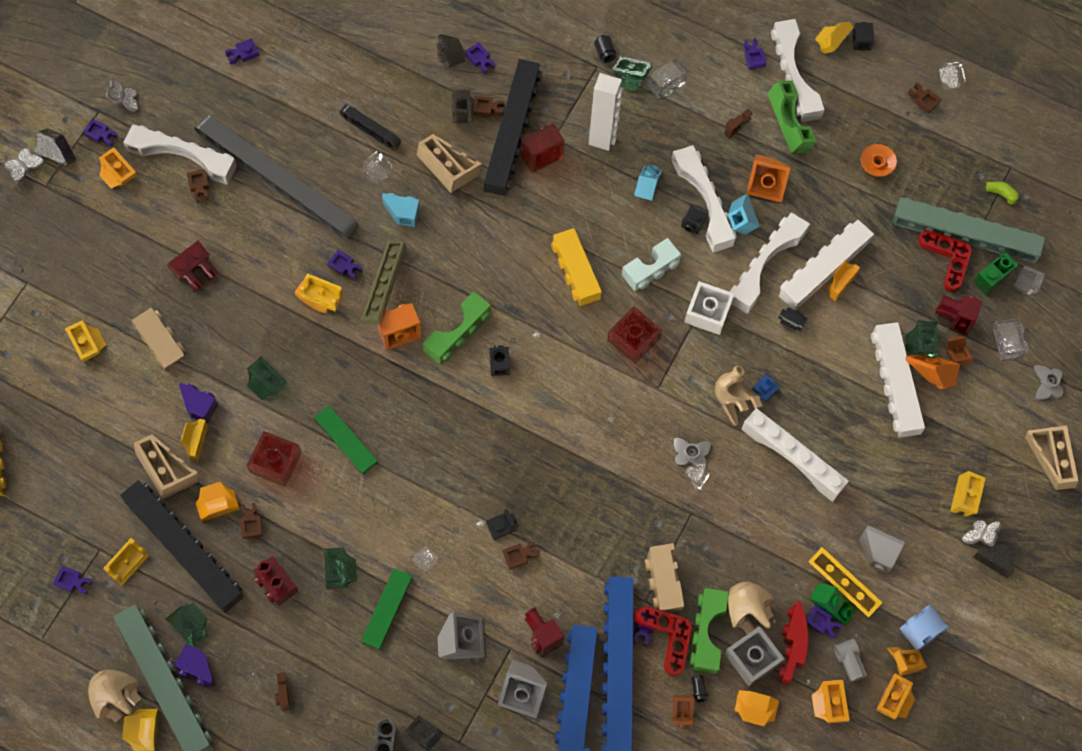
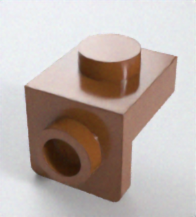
[946,336,973,366]
[672,695,694,728]

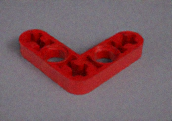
[918,230,972,292]
[635,606,692,676]

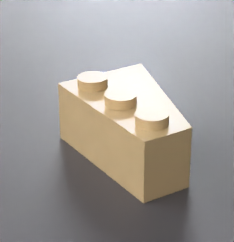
[417,134,482,193]
[132,308,185,370]
[1025,425,1079,490]
[134,434,198,500]
[644,543,684,613]

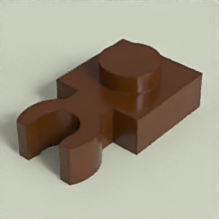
[908,83,942,114]
[473,96,505,117]
[725,109,753,139]
[187,169,209,203]
[240,503,263,539]
[502,542,540,570]
[275,672,291,711]

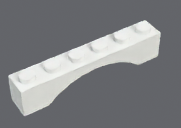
[771,19,824,123]
[124,124,237,185]
[671,145,736,253]
[730,212,810,314]
[741,408,849,502]

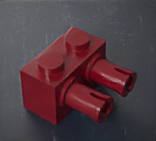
[167,240,219,292]
[935,295,983,336]
[253,556,298,606]
[525,607,564,657]

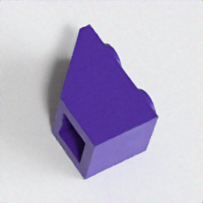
[179,383,218,423]
[174,644,215,687]

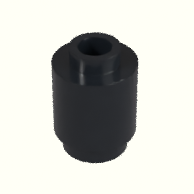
[594,35,616,63]
[778,307,808,332]

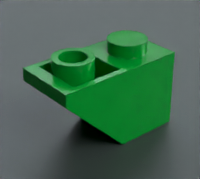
[973,252,1018,295]
[809,583,856,626]

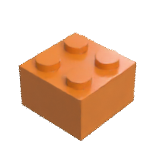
[377,303,422,350]

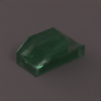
[612,56,653,91]
[906,320,938,358]
[247,356,288,400]
[324,547,357,590]
[165,603,208,648]

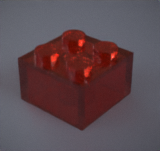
[521,123,565,173]
[607,306,662,364]
[247,431,302,487]

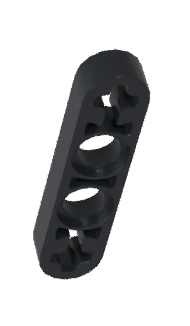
[339,104,401,150]

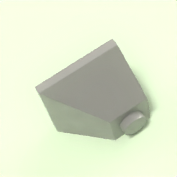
[859,525,905,574]
[437,612,485,660]
[498,660,547,718]

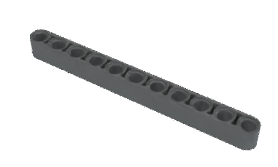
[194,114,359,240]

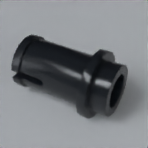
[691,675,709,703]

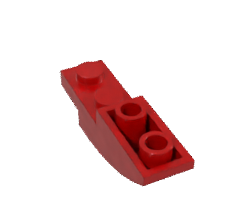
[779,600,808,685]

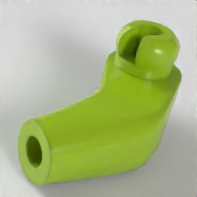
[986,182,1019,205]

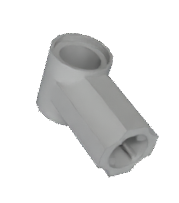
[834,639,867,683]

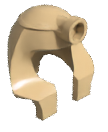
[715,365,762,426]
[728,582,774,635]
[88,669,142,723]

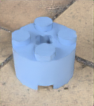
[899,604,949,651]

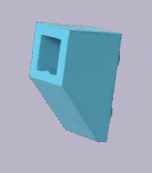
[634,165,662,201]
[382,193,420,227]
[728,194,760,235]

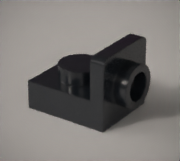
[681,206,708,234]
[486,509,517,541]

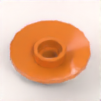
[860,144,897,177]

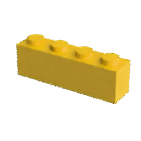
[551,228,602,306]
[808,547,883,617]

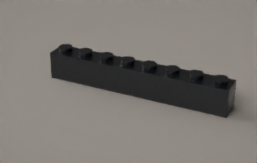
[484,59,542,196]
[120,480,243,613]

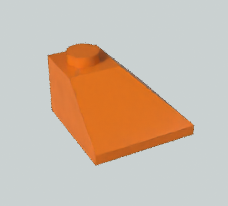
[746,154,791,203]
[905,354,960,390]

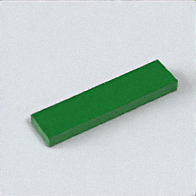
[314,405,378,475]
[361,568,413,650]

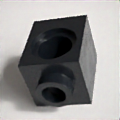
[852,22,874,51]
[489,345,510,376]

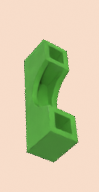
[767,81,817,154]
[423,291,491,364]
[690,588,729,675]

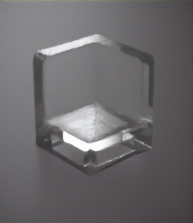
[939,61,965,89]
[362,151,392,184]
[1014,265,1046,297]

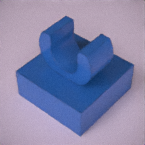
[752,375,780,402]

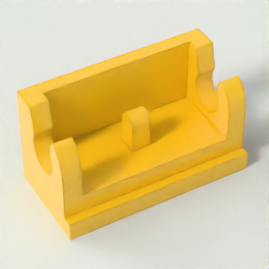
[300,273,344,312]
[950,471,986,516]
[103,538,149,586]

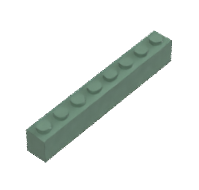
[892,197,1045,264]
[113,604,213,751]

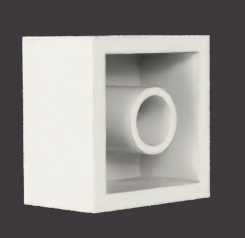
[684,281,734,335]

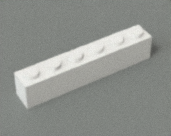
[588,73,623,151]
[779,220,874,310]
[871,322,925,438]

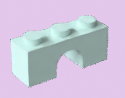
[622,238,681,291]

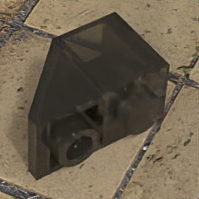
[436,34,466,68]
[452,90,471,123]
[34,128,76,166]

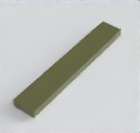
[361,241,406,325]

